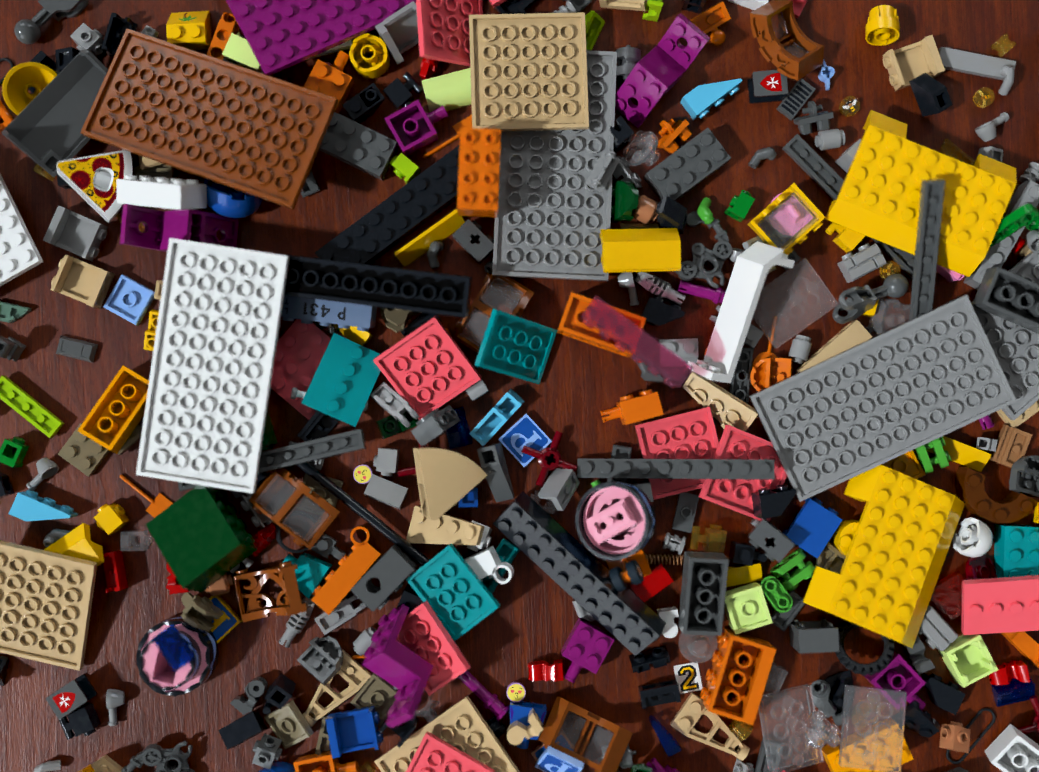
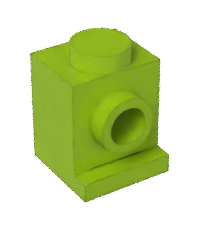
[389,153,421,184]

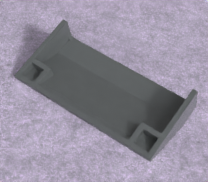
[1,49,108,177]

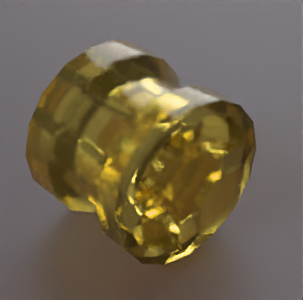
[990,33,1016,58]
[729,720,753,741]

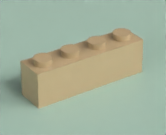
[795,320,872,373]

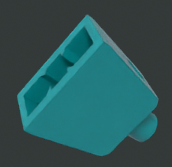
[282,552,332,598]

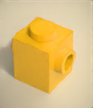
[94,503,130,535]

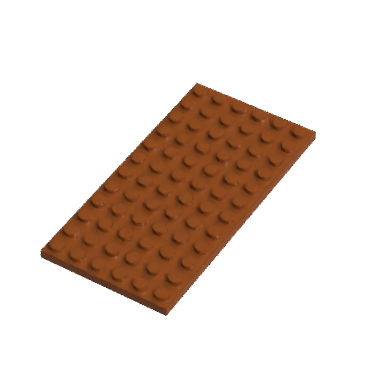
[80,29,339,210]

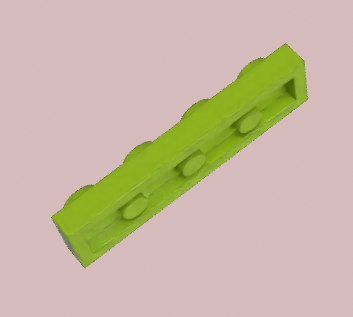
[0,376,65,438]

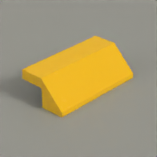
[600,228,681,273]
[44,523,104,566]

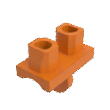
[655,119,692,154]

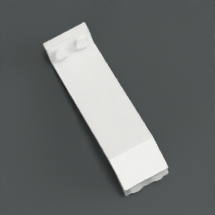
[686,241,795,384]

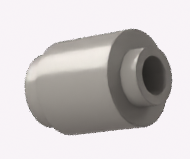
[815,128,845,151]
[788,335,812,364]
[353,626,377,656]

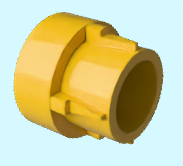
[865,5,900,46]

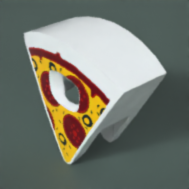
[56,150,133,223]

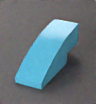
[469,389,525,446]

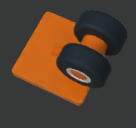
[606,549,652,591]

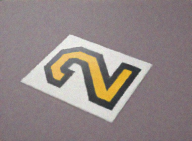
[673,661,703,694]

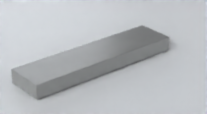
[939,47,1016,81]

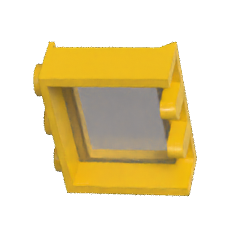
[747,183,825,255]

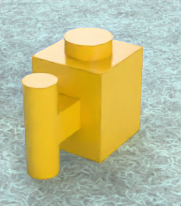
[825,222,865,253]

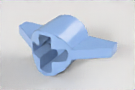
[818,59,835,90]

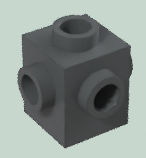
[252,733,283,769]

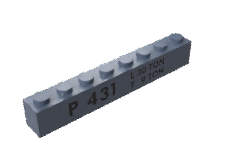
[281,295,377,331]

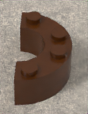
[955,466,1038,523]

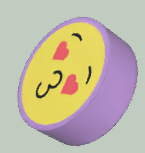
[353,464,373,484]
[507,681,526,702]

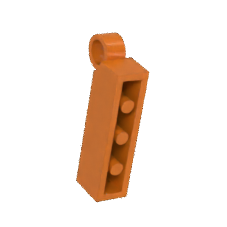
[311,526,381,615]

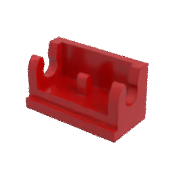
[103,550,128,593]
[630,564,674,602]

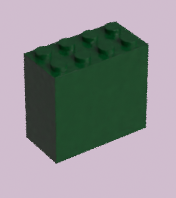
[146,485,257,592]

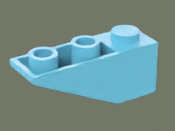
[680,78,743,120]
[9,490,79,522]

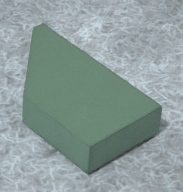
[0,301,32,323]

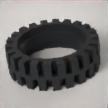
[835,620,894,676]

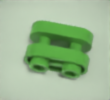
[916,437,951,474]
[770,549,815,591]
[760,576,793,613]

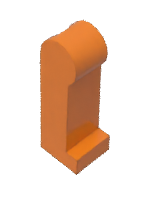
[207,12,239,60]
[1001,631,1039,668]

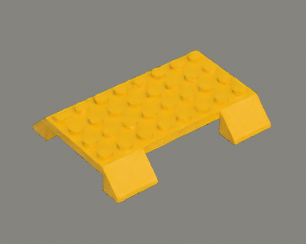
[825,110,1017,277]
[803,465,965,649]

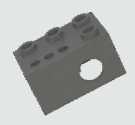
[351,544,418,612]

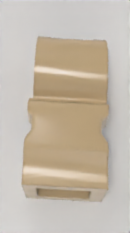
[507,708,543,745]

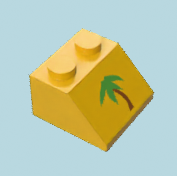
[166,11,212,50]

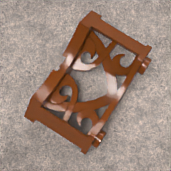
[232,561,307,622]

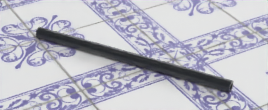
[297,462,430,566]

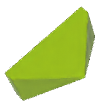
[585,11,605,50]

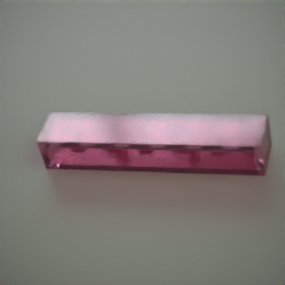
[581,296,694,388]

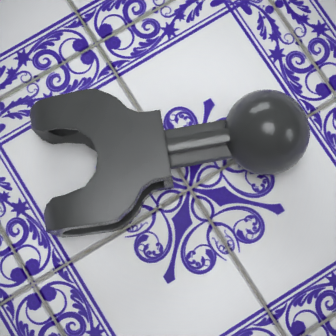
[14,0,88,45]
[832,273,909,324]

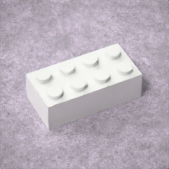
[116,175,207,210]
[984,724,1039,772]

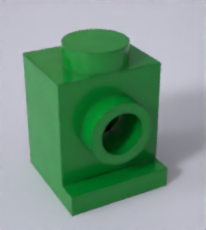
[724,190,755,222]
[0,437,29,468]

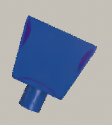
[510,701,547,749]

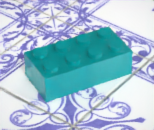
[994,524,1039,578]

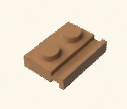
[990,424,1032,468]

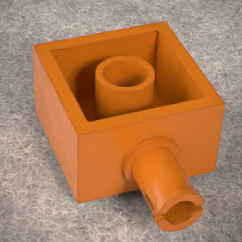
[304,50,354,113]
[600,389,664,425]
[293,750,359,772]

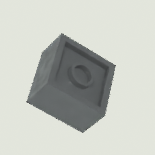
[789,618,839,653]

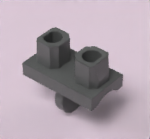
[793,101,834,135]

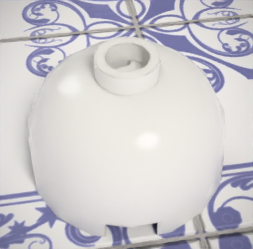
[952,517,993,558]

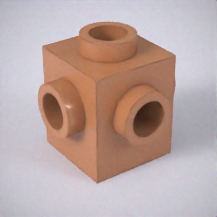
[939,721,971,753]

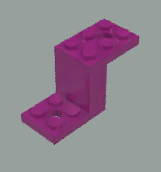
[615,13,710,128]
[120,204,239,252]
[362,604,433,728]

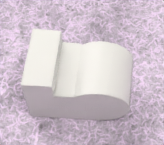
[656,606,679,638]

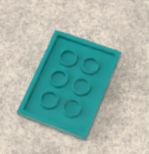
[475,309,557,384]
[301,333,381,427]
[406,543,500,641]

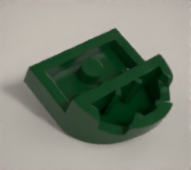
[611,181,639,223]

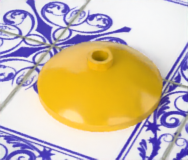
[2,62,57,116]

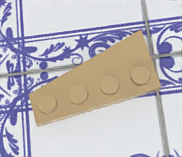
[683,371,758,432]
[406,506,485,545]

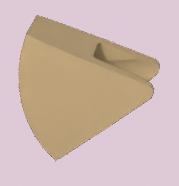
[413,447,487,521]

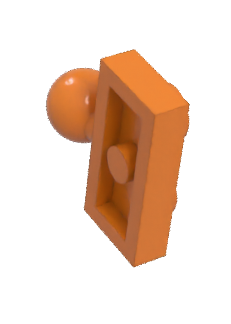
[689,1,731,45]

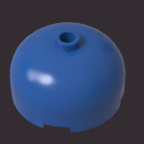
[204,179,263,218]

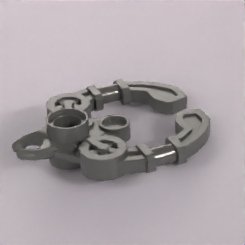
[674,211,732,288]
[121,741,195,772]

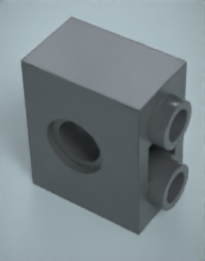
[411,405,461,447]

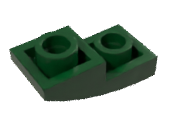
[376,411,419,439]

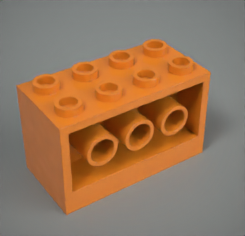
[457,128,501,218]
[557,292,646,358]
[700,627,777,725]

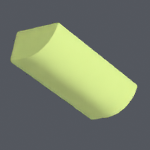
[421,68,472,112]

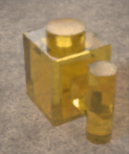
[690,524,727,554]

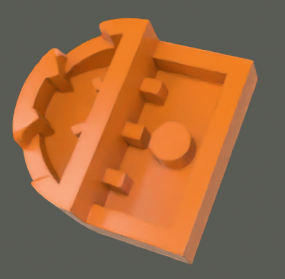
[750,357,792,392]

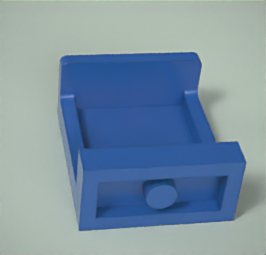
[782,497,842,559]
[325,706,383,759]

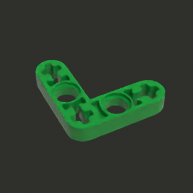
[990,204,1039,247]

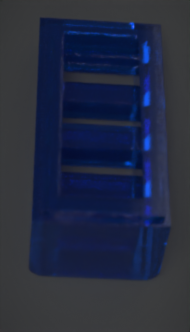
[649,715,682,757]

